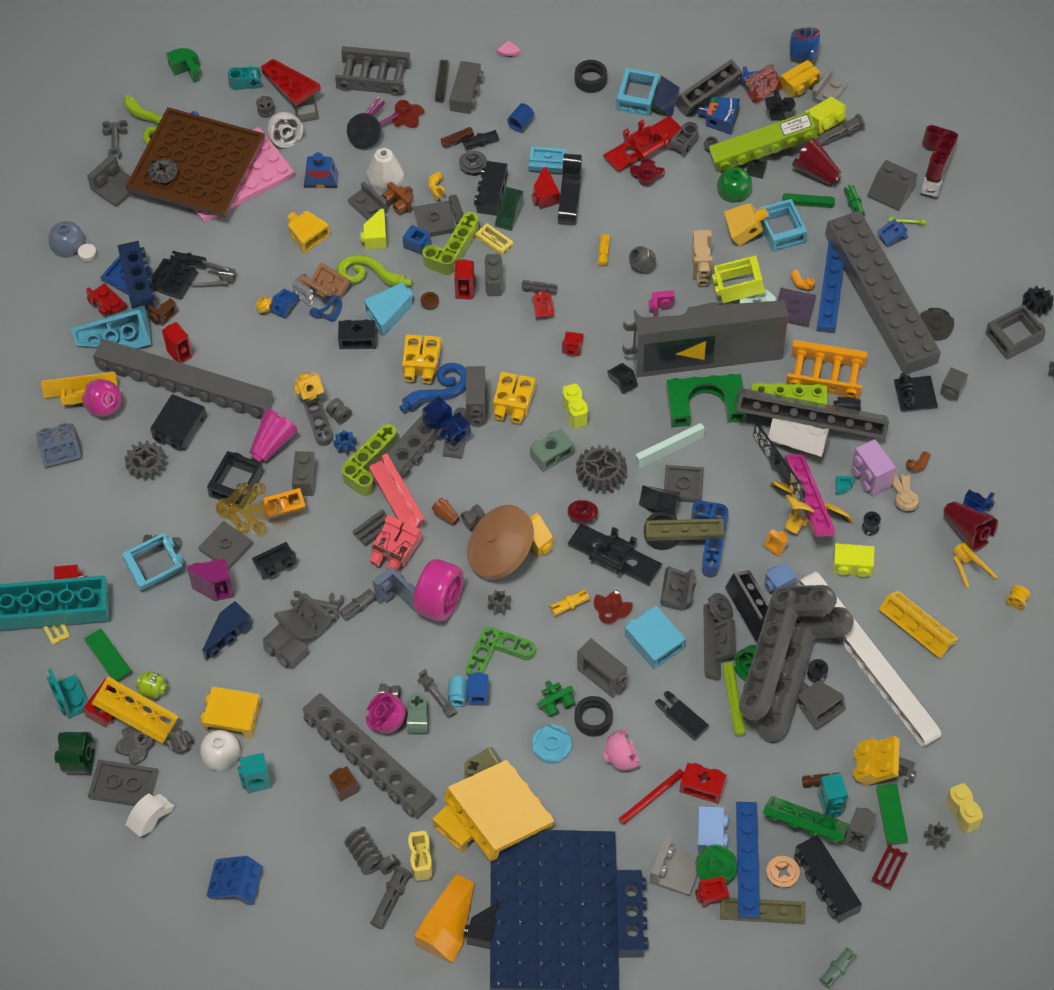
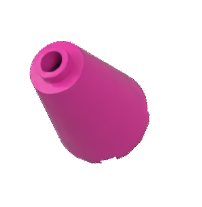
[249,409,298,462]

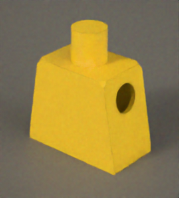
[724,203,769,246]
[287,211,330,254]

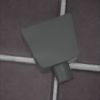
[797,681,846,729]

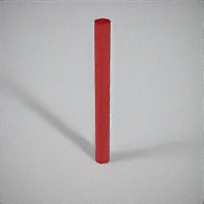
[618,769,684,825]

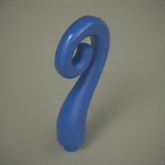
[399,363,466,412]

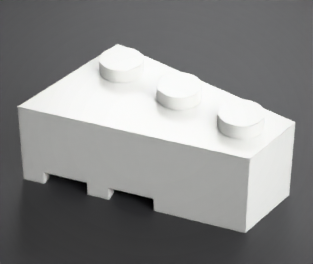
[768,418,830,457]

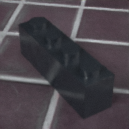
[725,570,769,642]
[794,835,862,923]

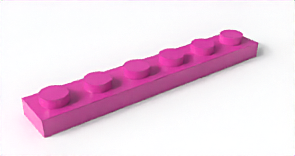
[784,454,835,537]

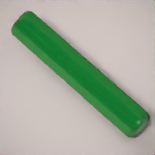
[782,193,835,207]

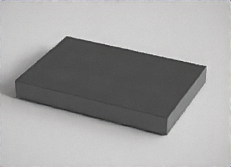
[88,760,159,806]

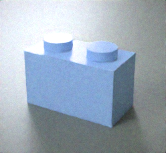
[697,806,728,853]

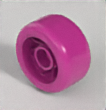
[413,559,464,621]

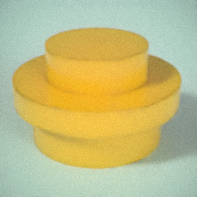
[255,296,272,313]

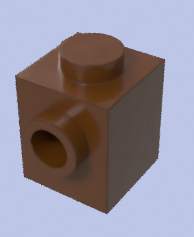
[329,766,358,802]

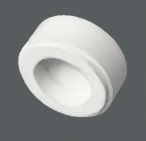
[78,244,97,262]

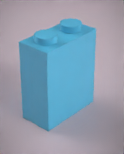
[624,606,686,669]

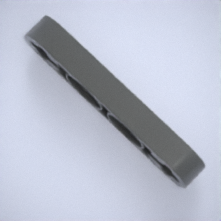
[301,386,333,446]

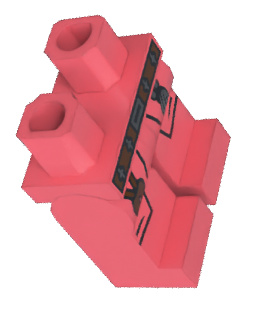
[369,515,423,571]

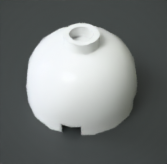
[267,112,303,148]
[200,730,241,772]

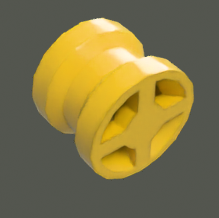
[1006,585,1030,610]

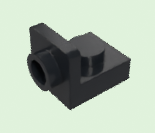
[607,363,638,394]

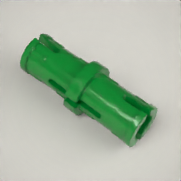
[844,184,865,216]

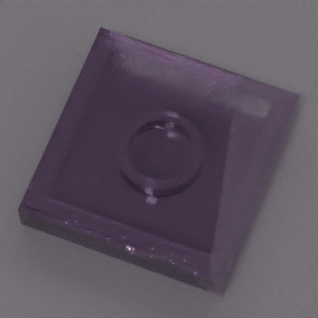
[777,288,816,328]

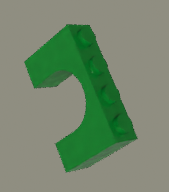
[666,374,747,428]

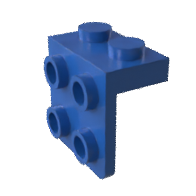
[207,856,263,905]

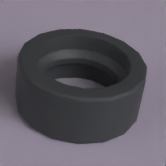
[575,59,607,93]
[644,512,679,550]
[574,696,613,737]

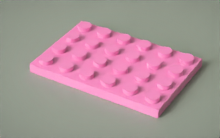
[193,127,295,223]

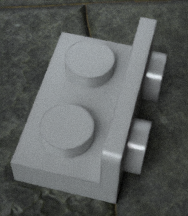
[812,68,848,104]

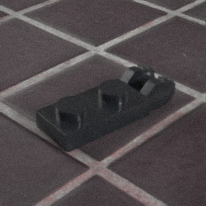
[655,691,709,741]

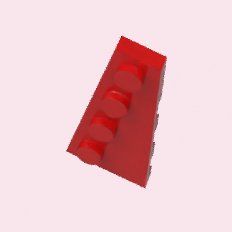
[261,59,321,106]

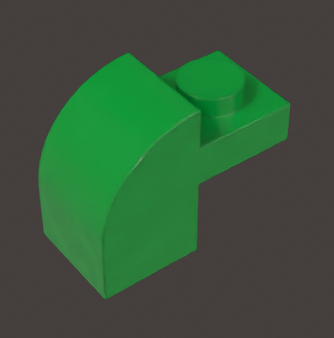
[166,48,201,83]

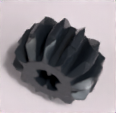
[1022,285,1054,317]

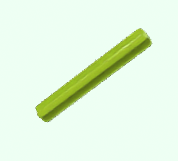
[723,662,746,737]

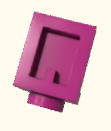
[648,290,675,317]

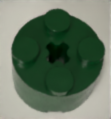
[54,732,95,773]

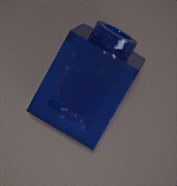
[963,489,995,512]

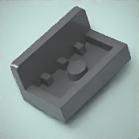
[660,566,696,611]

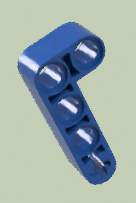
[691,501,728,578]

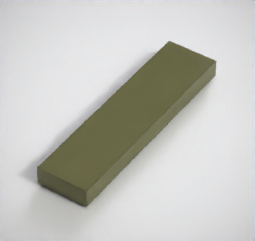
[646,518,724,541]
[720,898,805,924]

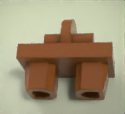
[382,182,414,214]

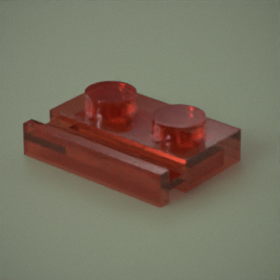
[743,64,783,103]

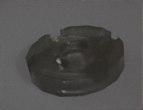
[920,308,954,341]

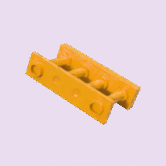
[786,340,868,399]

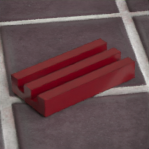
[871,844,908,890]

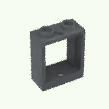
[985,305,1046,359]
[466,366,486,426]
[577,638,627,698]

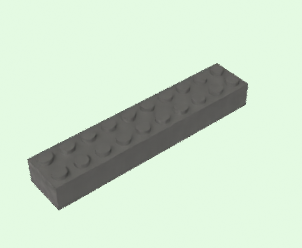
[825,211,941,374]

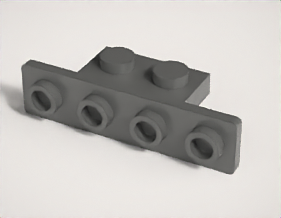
[703,603,736,680]

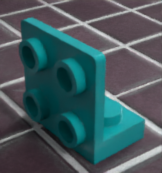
[46,668,88,719]

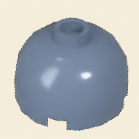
[49,221,85,258]

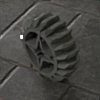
[576,444,627,494]

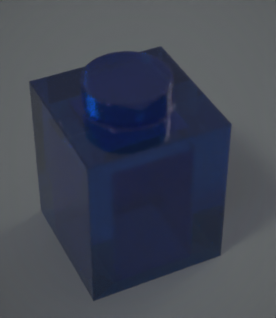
[422,396,452,431]

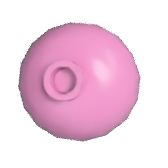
[603,728,640,770]

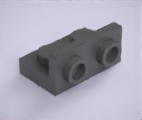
[348,182,387,221]

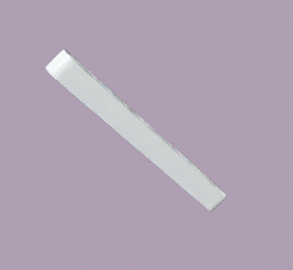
[798,571,941,747]

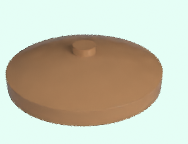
[467,505,534,580]

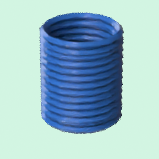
[507,103,534,132]

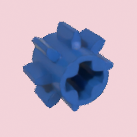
[333,430,357,454]

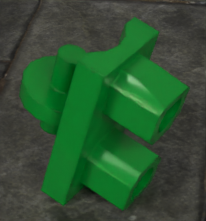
[537,681,575,717]

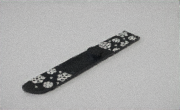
[753,423,805,502]

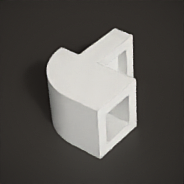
[125,793,174,837]

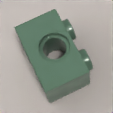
[530,428,574,472]

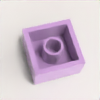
[851,439,896,497]

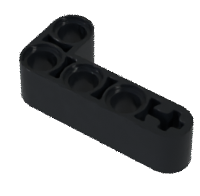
[558,153,582,224]

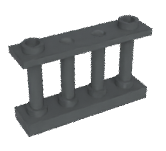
[335,46,411,95]

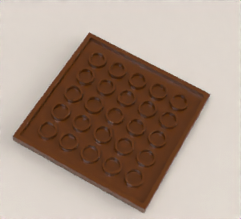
[126,107,265,218]

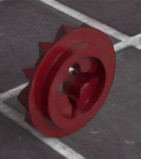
[567,500,598,524]

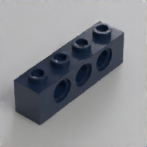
[117,240,156,310]
[616,870,648,958]

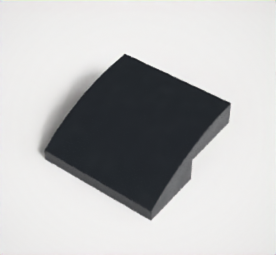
[149,258,198,299]

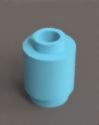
[447,675,468,707]

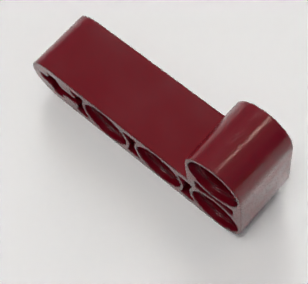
[922,125,958,181]

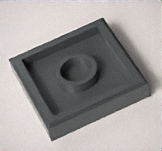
[664,465,704,503]

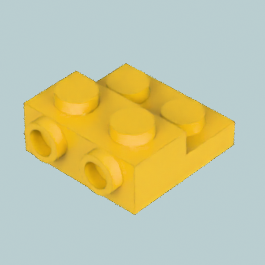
[853,736,900,786]

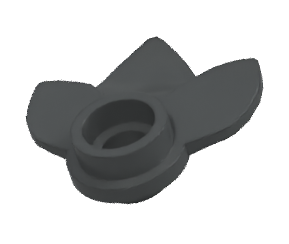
[115,726,153,765]

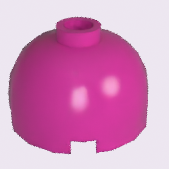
[82,379,121,417]
[366,692,406,733]

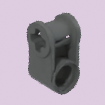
[669,122,698,156]

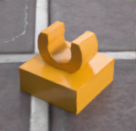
[763,529,788,557]

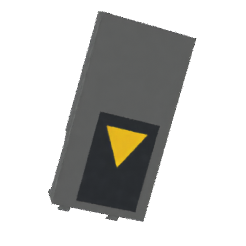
[622,300,788,378]

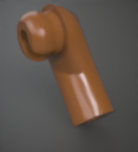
[906,451,931,472]

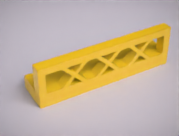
[879,591,959,658]
[92,676,179,744]

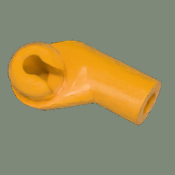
[790,270,815,290]

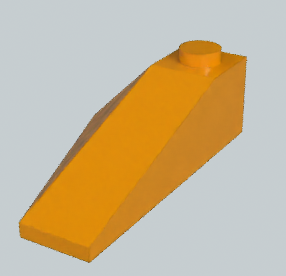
[414,874,475,964]

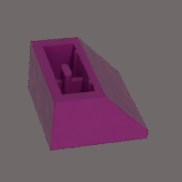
[187,558,234,601]

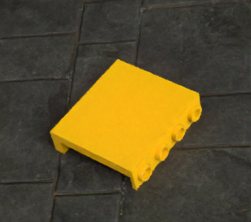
[443,760,554,862]

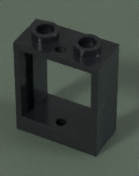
[207,451,263,509]

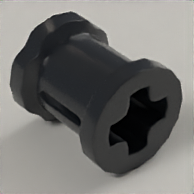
[862,511,881,536]

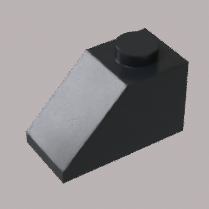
[639,485,681,514]
[463,903,501,949]

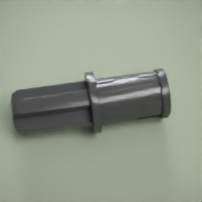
[339,589,376,620]

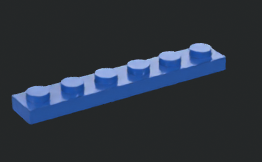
[816,240,844,333]
[736,802,760,918]

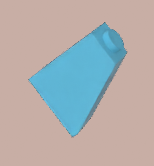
[364,282,413,336]

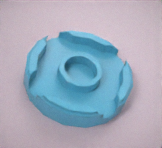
[532,724,572,764]

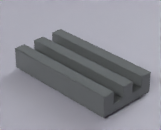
[353,509,388,547]

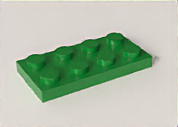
[763,796,850,843]

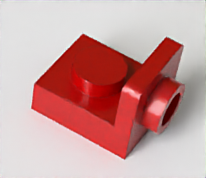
[531,291,554,319]
[562,331,584,356]
[695,876,729,908]

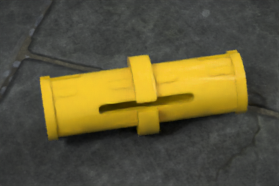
[549,589,590,617]

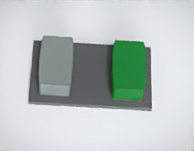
[293,94,319,122]

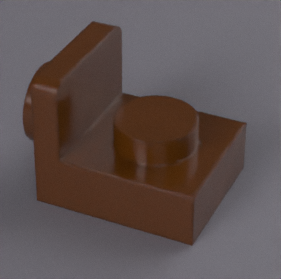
[147,298,178,326]

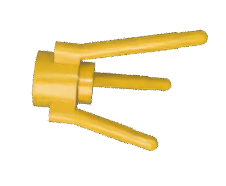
[953,543,997,588]

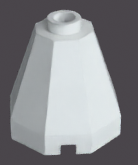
[366,148,405,193]

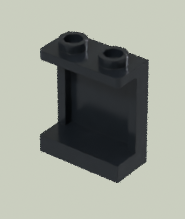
[150,394,207,451]

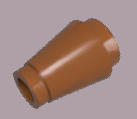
[432,498,460,526]

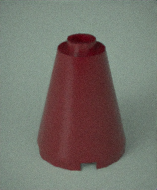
[792,138,842,185]
[943,501,998,550]

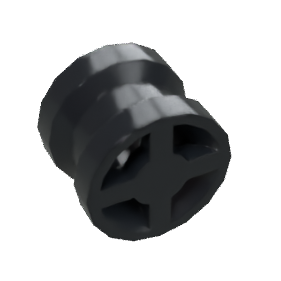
[807,659,828,683]

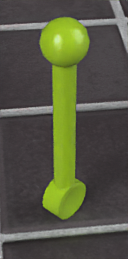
[888,216,926,226]

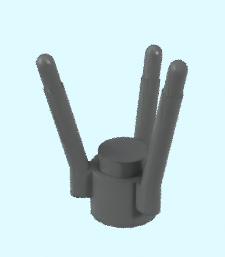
[191,260,236,287]

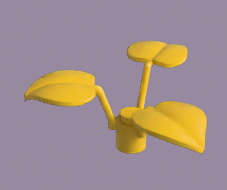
[770,481,853,534]

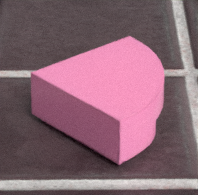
[497,41,521,57]

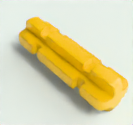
[598,234,610,266]

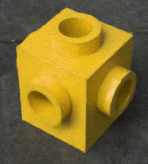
[293,372,324,401]

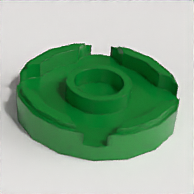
[695,844,737,884]

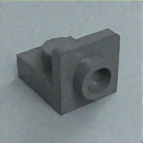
[898,757,917,788]

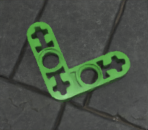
[466,627,536,677]

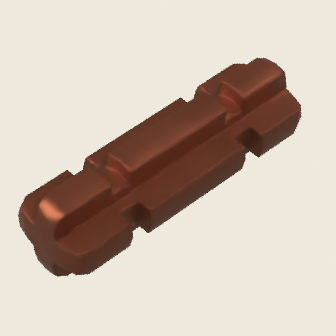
[440,127,474,147]
[802,772,840,788]

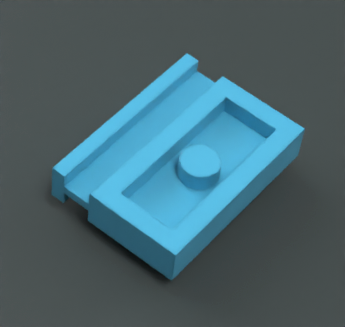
[528,146,566,173]

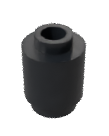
[833,397,861,411]

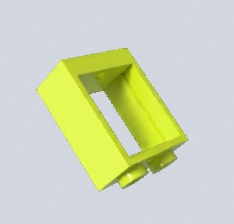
[712,255,766,303]

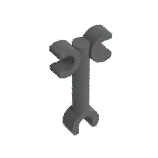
[102,120,128,159]
[290,591,344,622]
[417,669,456,719]

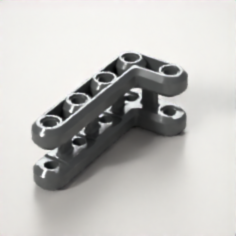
[739,585,854,741]

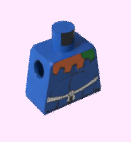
[697,97,740,135]

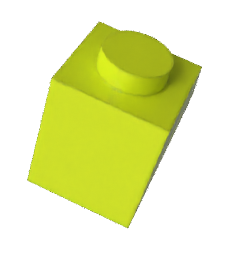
[360,209,387,250]

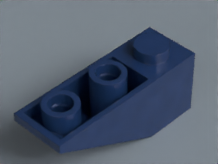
[202,601,252,661]

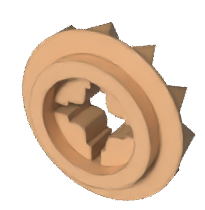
[766,856,800,889]

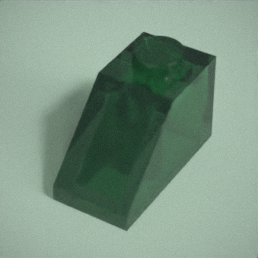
[495,187,524,231]

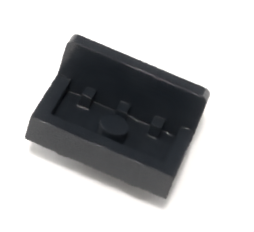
[252,542,297,579]

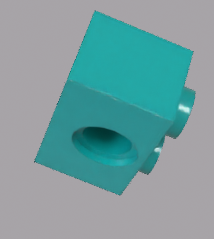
[237,753,272,794]
[817,773,848,817]

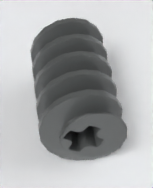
[344,826,383,874]

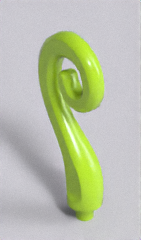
[123,94,162,145]
[337,255,412,287]

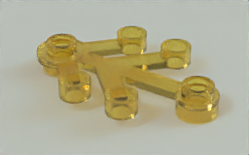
[216,483,283,534]

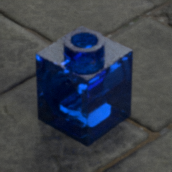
[440,412,471,446]

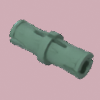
[819,947,857,988]

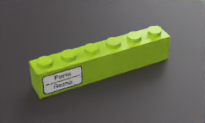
[709,111,818,172]

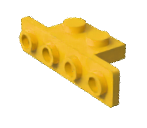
[41,372,118,406]

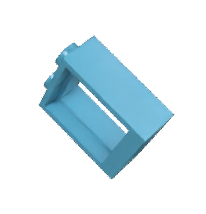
[616,68,660,116]
[758,199,807,252]
[122,533,184,592]

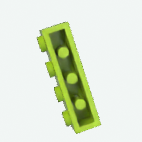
[751,383,827,404]

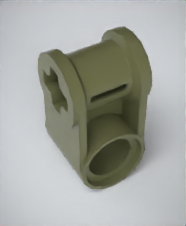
[464,747,502,779]

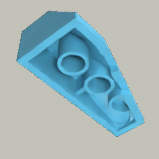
[70,306,152,349]

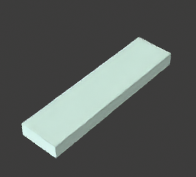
[635,423,705,469]

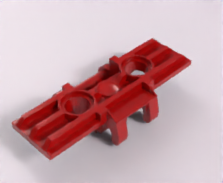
[603,116,682,172]

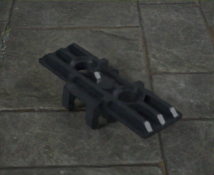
[568,523,662,585]

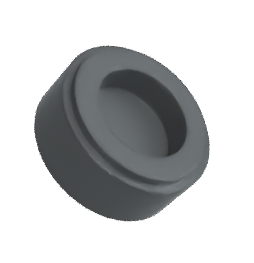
[378,854,399,874]

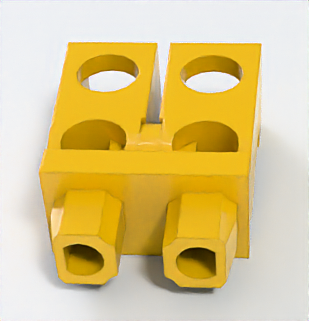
[402,334,442,384]
[493,372,536,424]

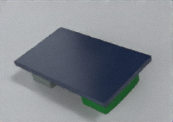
[651,76,680,116]

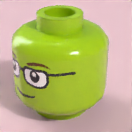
[136,671,167,700]

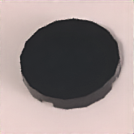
[347,113,382,148]

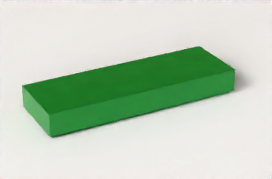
[84,628,132,682]
[876,784,908,845]

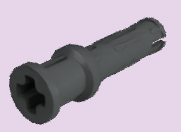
[815,114,865,146]
[370,866,412,929]

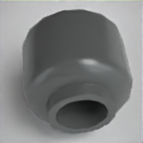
[629,246,656,272]

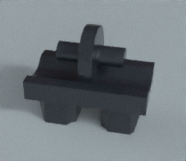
[765,90,796,121]

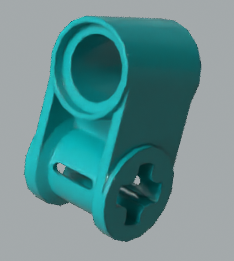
[228,66,262,90]

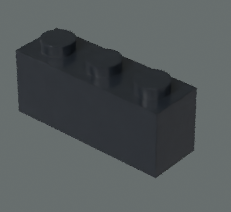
[474,161,508,216]

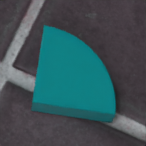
[835,476,855,495]

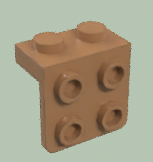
[299,262,351,299]

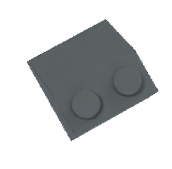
[867,160,917,211]

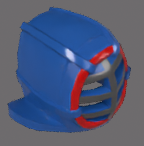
[789,27,820,60]

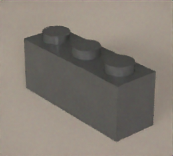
[449,61,484,114]

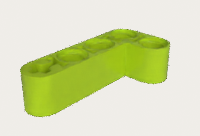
[422,212,479,275]
[342,424,397,496]

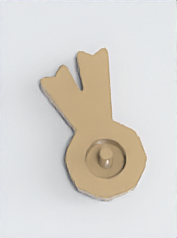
[892,474,919,511]

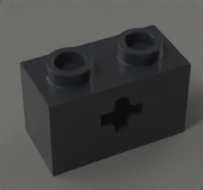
[338,319,377,349]

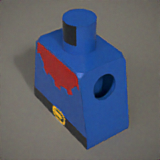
[304,152,339,188]

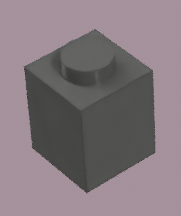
[940,367,968,401]

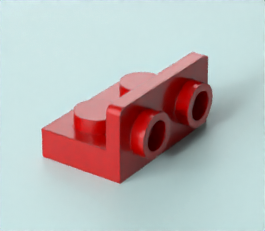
[86,283,128,316]

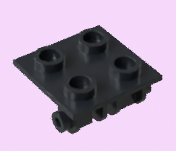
[894,372,938,411]

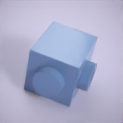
[764,563,796,593]

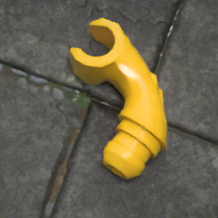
[428,172,445,201]

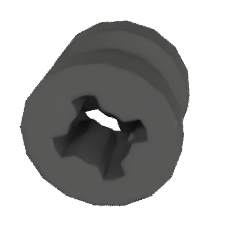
[256,96,275,118]

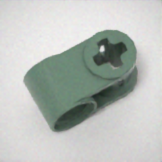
[407,693,428,733]

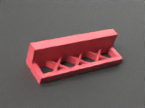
[368,453,424,528]

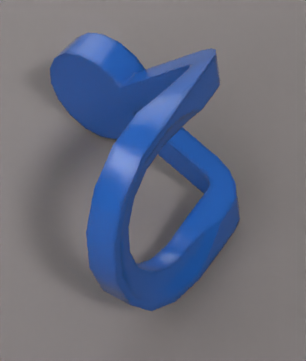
[309,295,342,322]

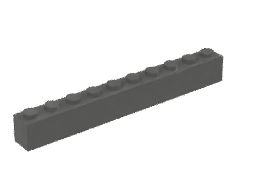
[93,339,274,418]

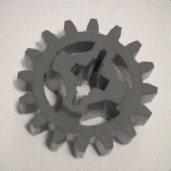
[124,440,167,480]

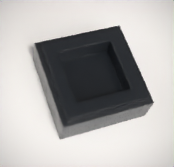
[746,159,767,179]

